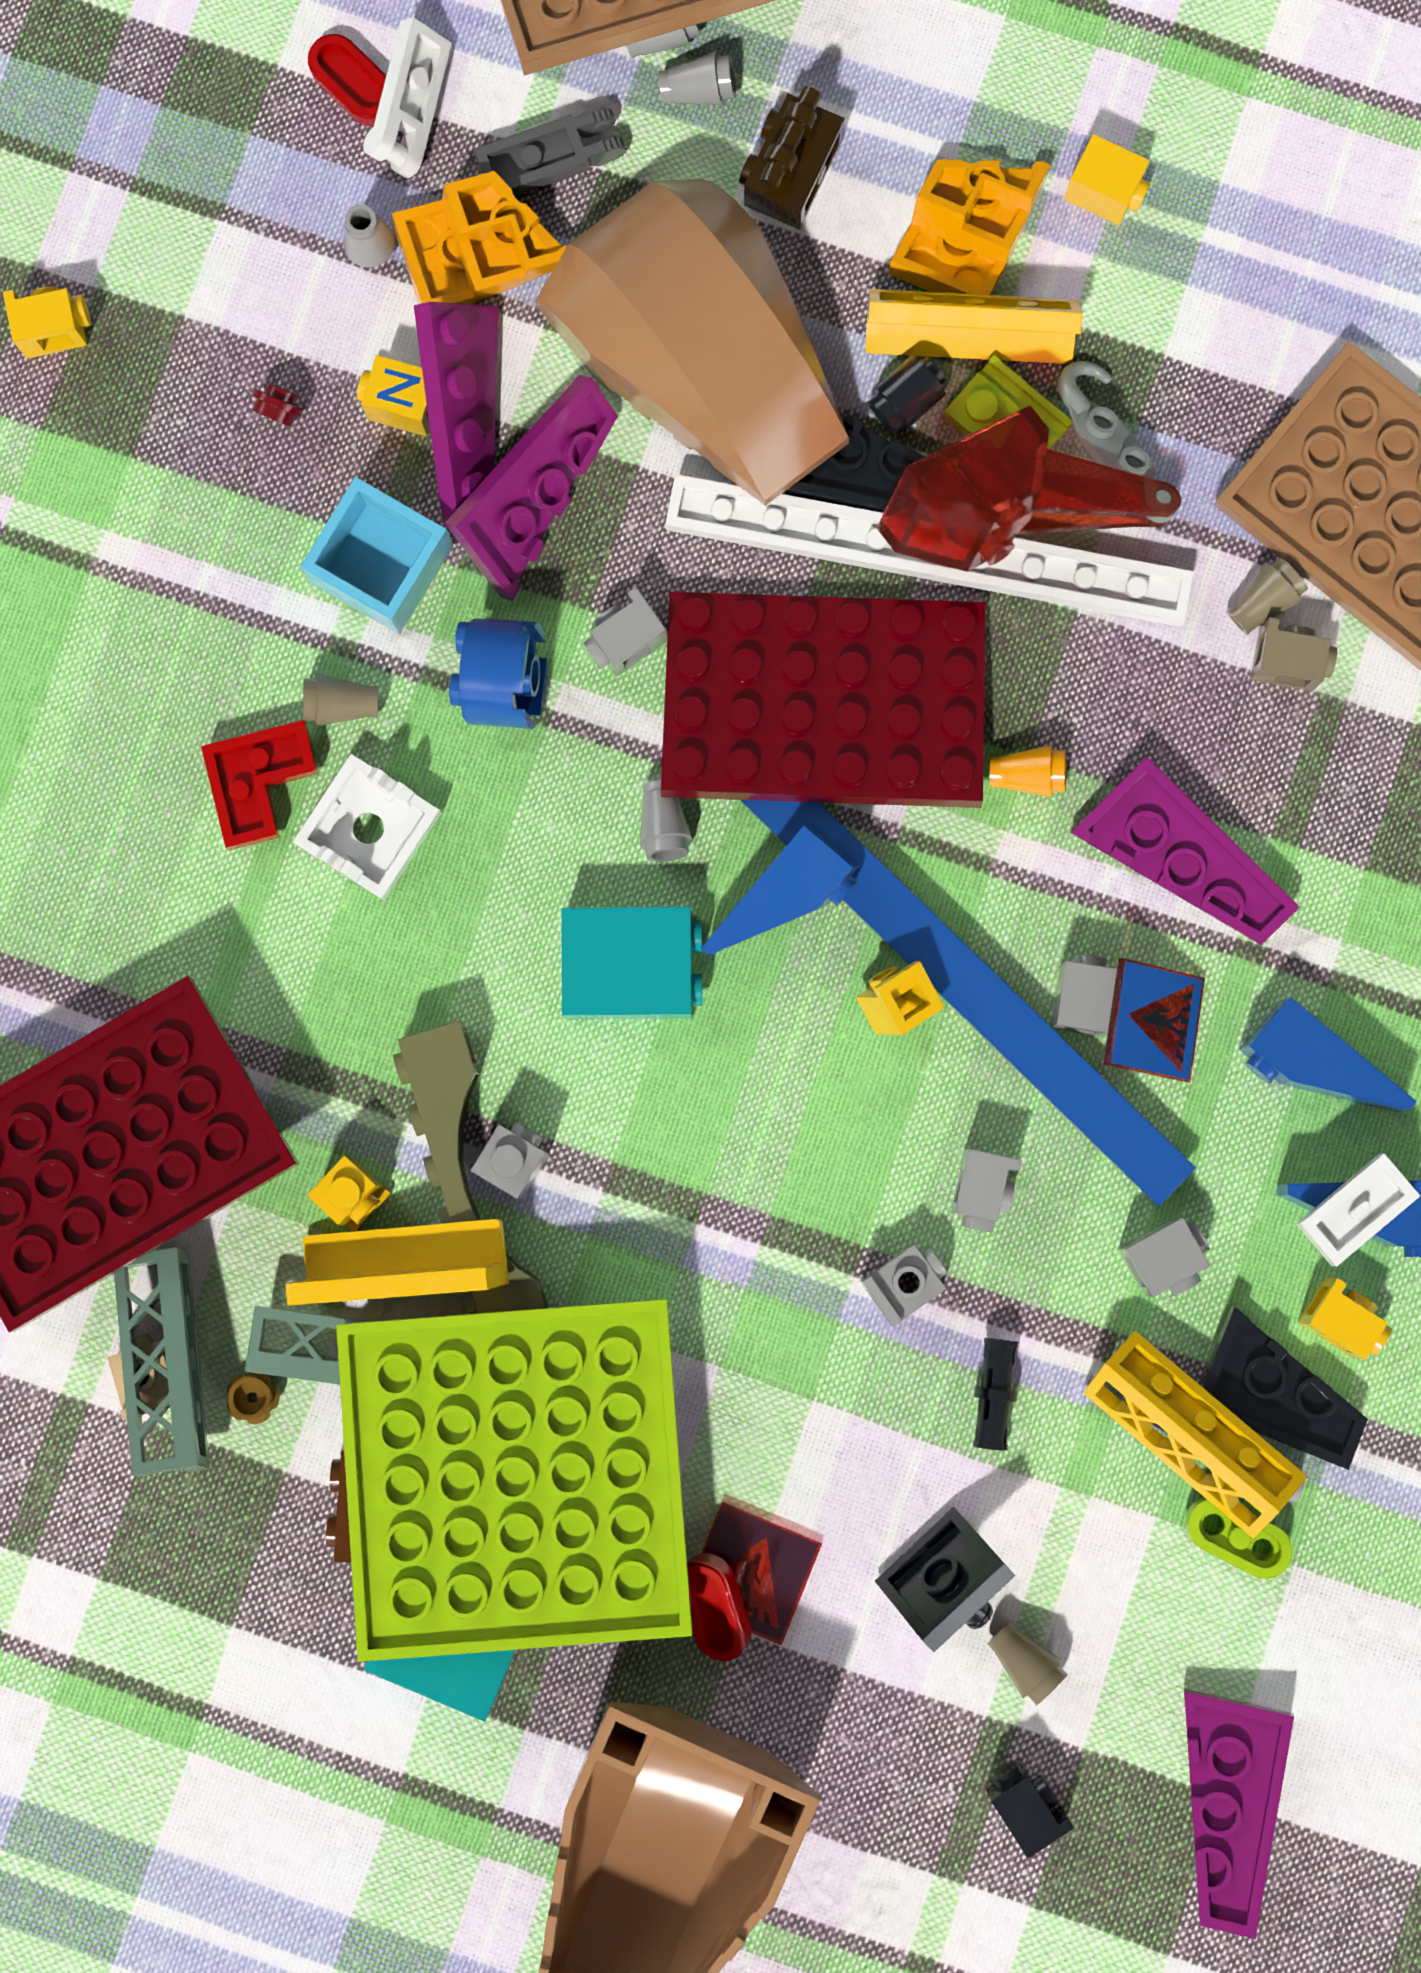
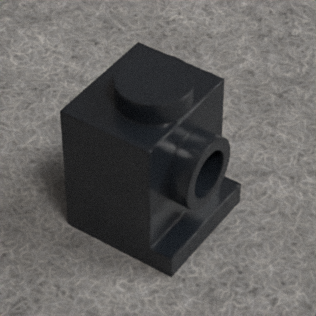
[986,1761,1074,1859]

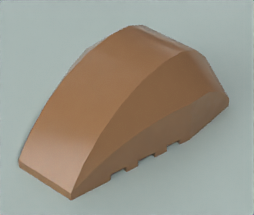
[535,178,849,506]
[538,1702,821,1973]

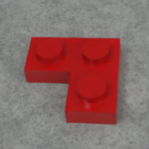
[201,720,319,851]

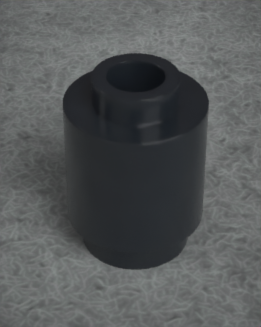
[867,355,947,434]

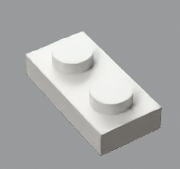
[1296,1153,1420,1267]

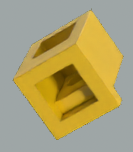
[3,287,91,359]
[856,961,944,1035]
[307,1155,392,1231]
[1298,1277,1392,1360]

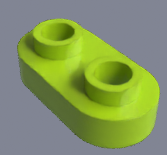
[1185,1497,1293,1579]

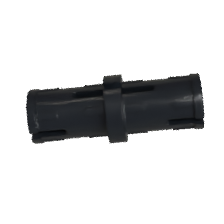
[973,1338,1019,1451]

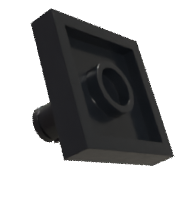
[875,1507,1016,1652]

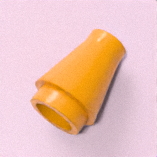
[990,745,1066,798]

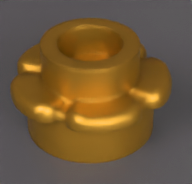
[227,1372,280,1424]

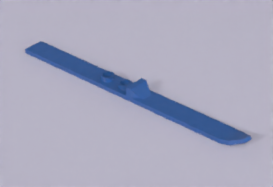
[740,800,1196,1207]

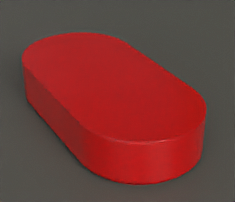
[308,34,387,126]
[687,1553,751,1661]

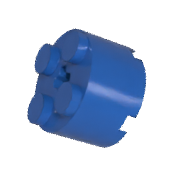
[449,618,547,729]

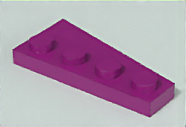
[414,302,499,520]
[444,375,618,601]
[1071,757,1300,945]
[1184,1689,1294,1939]

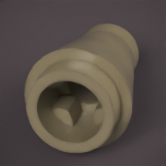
[1226,557,1308,635]
[303,674,378,726]
[987,1621,1068,1705]

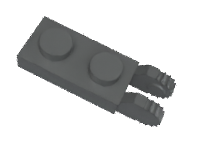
[474,107,627,196]

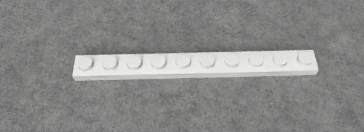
[665,474,1194,627]

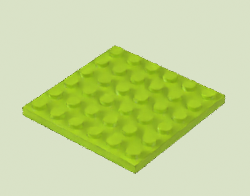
[336,1299,692,1662]

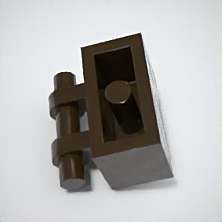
[739,86,845,230]

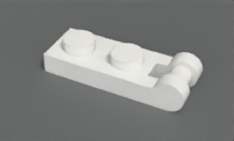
[363,17,452,178]

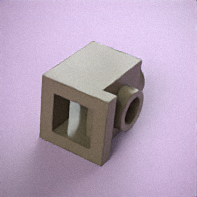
[1250,617,1338,692]

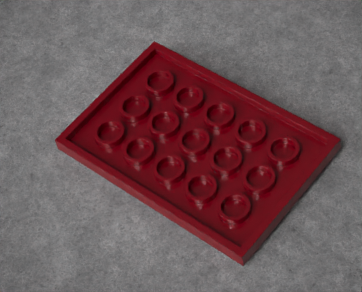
[661,591,985,808]
[0,976,299,1333]

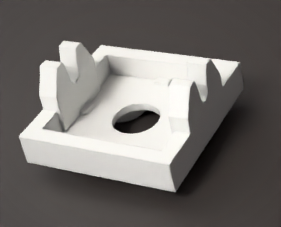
[293,754,442,901]

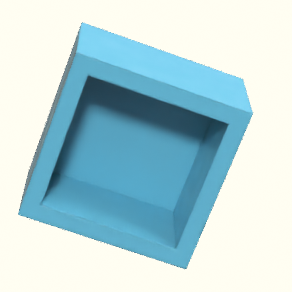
[300,477,454,635]

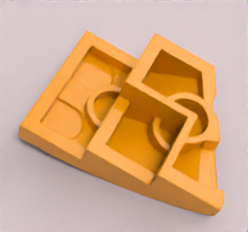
[888,159,1051,295]
[391,171,567,304]

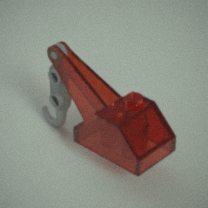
[877,361,1181,572]

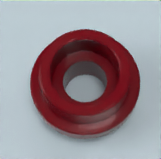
[252,383,304,427]

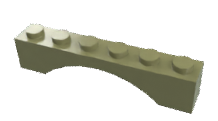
[393,1021,548,1314]

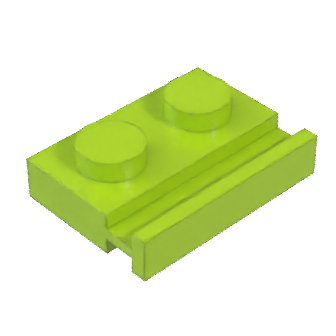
[943,355,1073,483]

